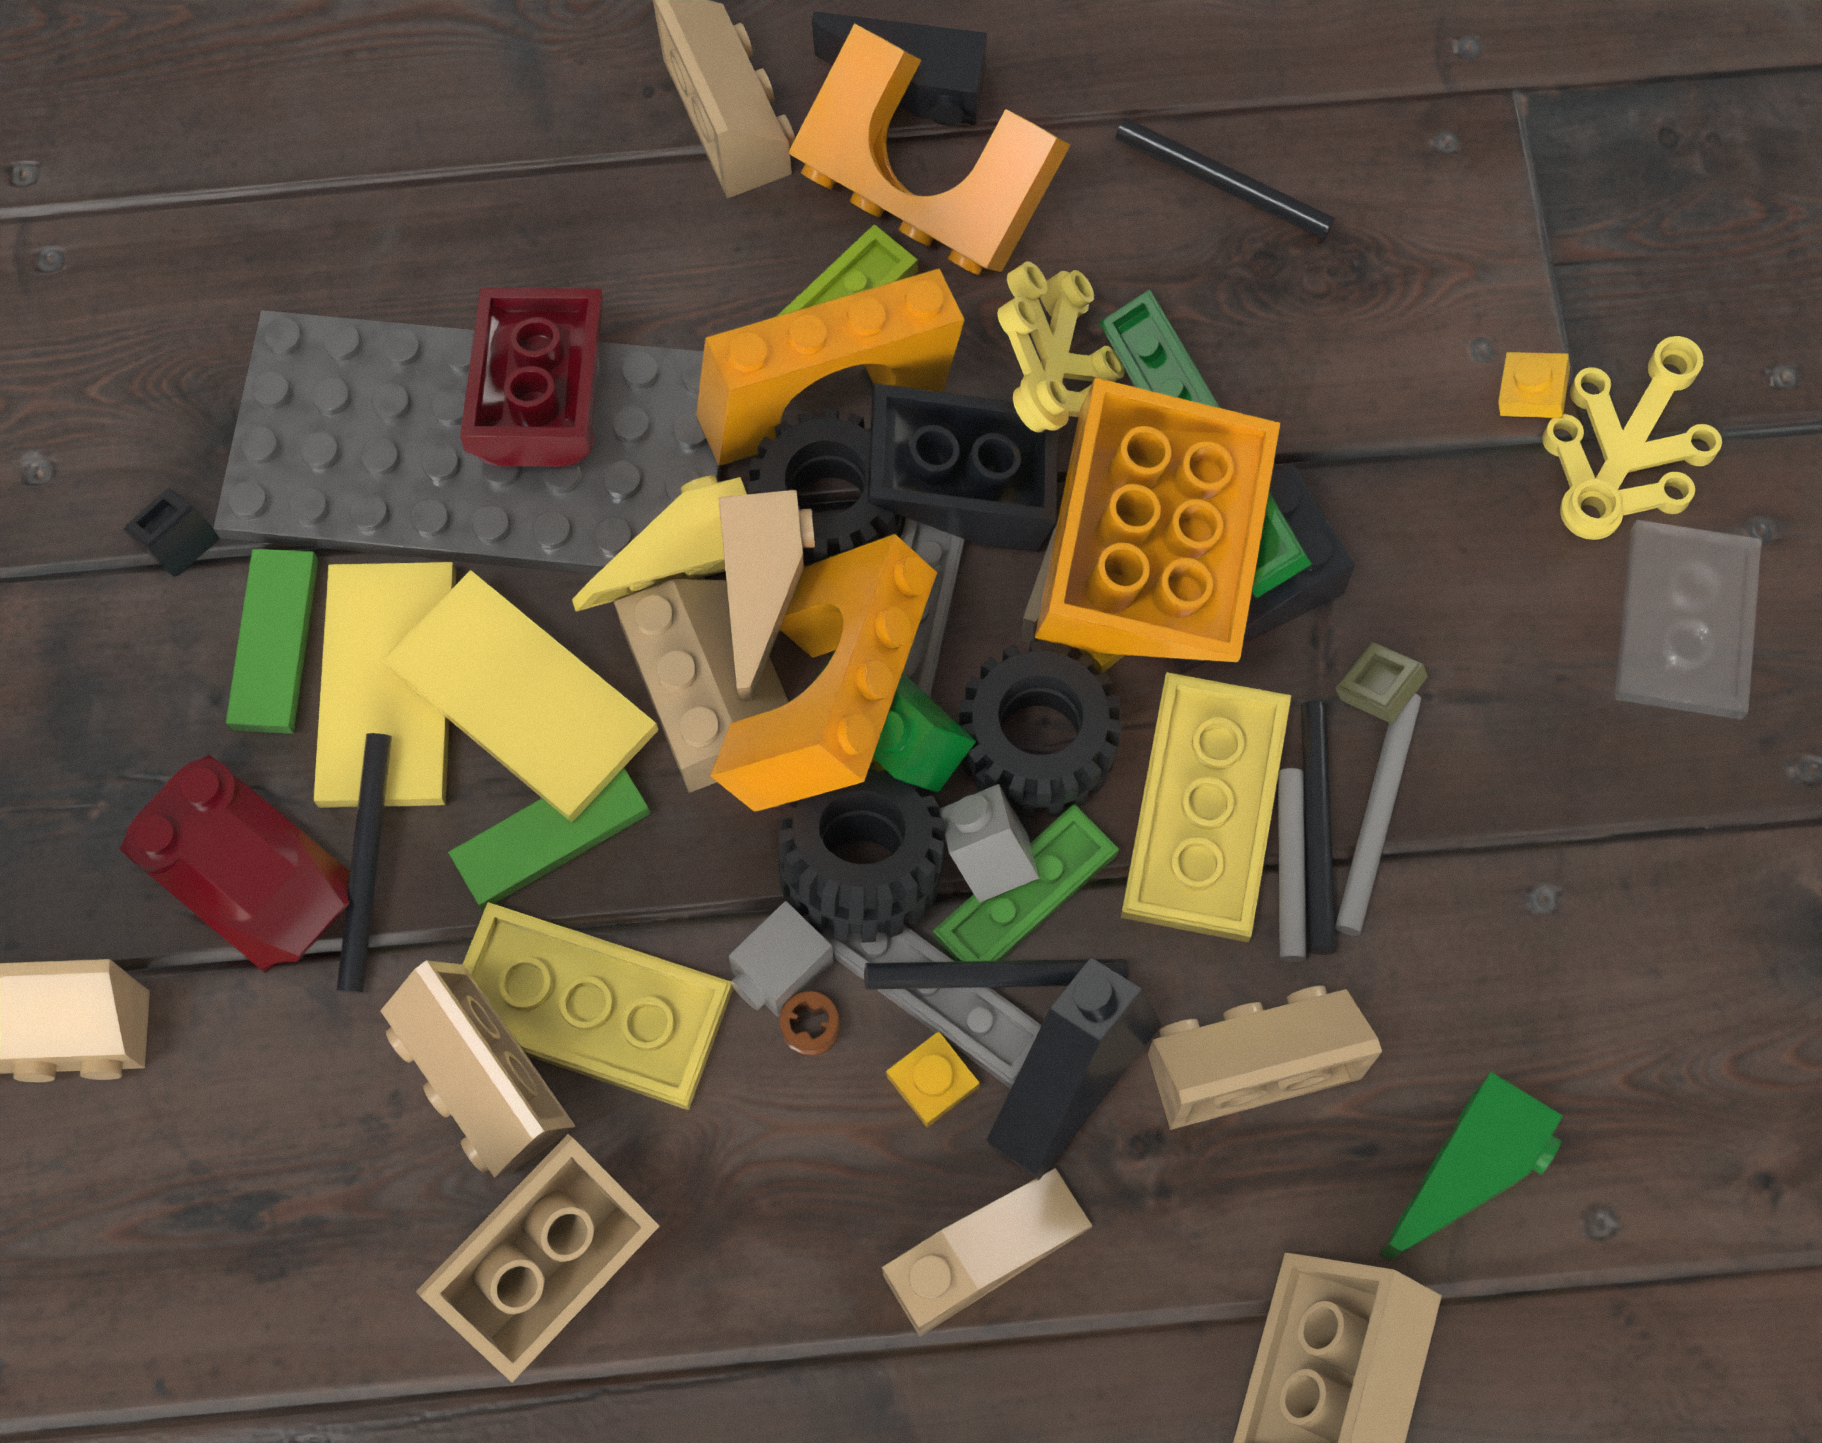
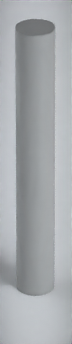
[1278,768,1306,962]

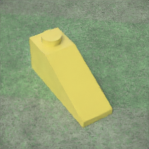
[572,475,747,611]

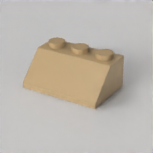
[653,0,795,199]
[614,579,789,793]
[0,959,150,1082]
[381,960,576,1178]
[1148,986,1382,1130]
[416,1134,659,1383]
[1233,1252,1442,1443]

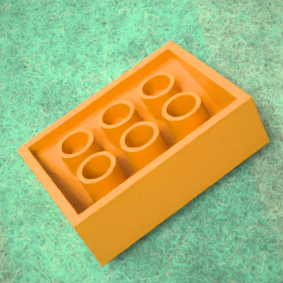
[1035,377,1280,662]

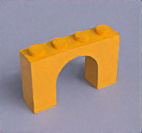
[788,23,1071,275]
[696,268,965,466]
[710,534,937,812]

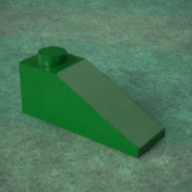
[816,654,976,793]
[1379,1072,1563,1261]

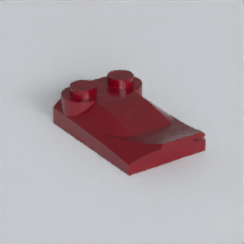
[460,288,603,467]
[119,754,350,974]

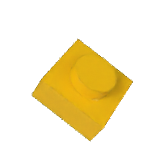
[1498,352,1570,418]
[886,1031,980,1128]

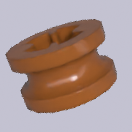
[779,991,840,1056]

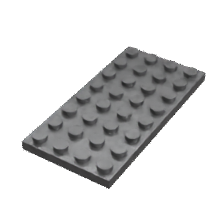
[213,310,722,580]

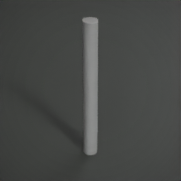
[1335,693,1421,936]

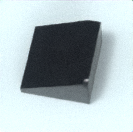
[124,488,219,576]

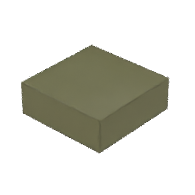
[1336,642,1428,724]

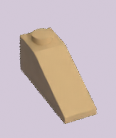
[719,490,815,700]
[882,1168,1092,1336]

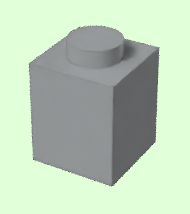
[939,784,1039,903]
[729,901,834,1017]

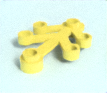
[997,261,1125,432]
[1542,336,1722,540]

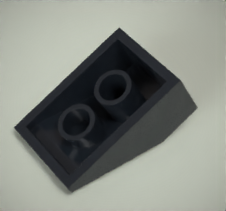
[867,383,1058,551]
[1172,463,1355,674]

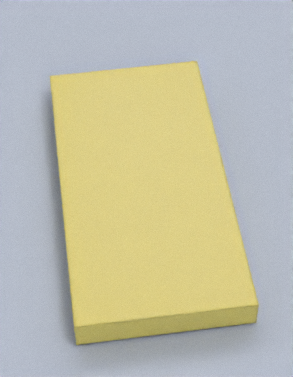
[313,562,456,808]
[383,570,658,823]
[1121,672,1291,943]
[463,902,733,1110]

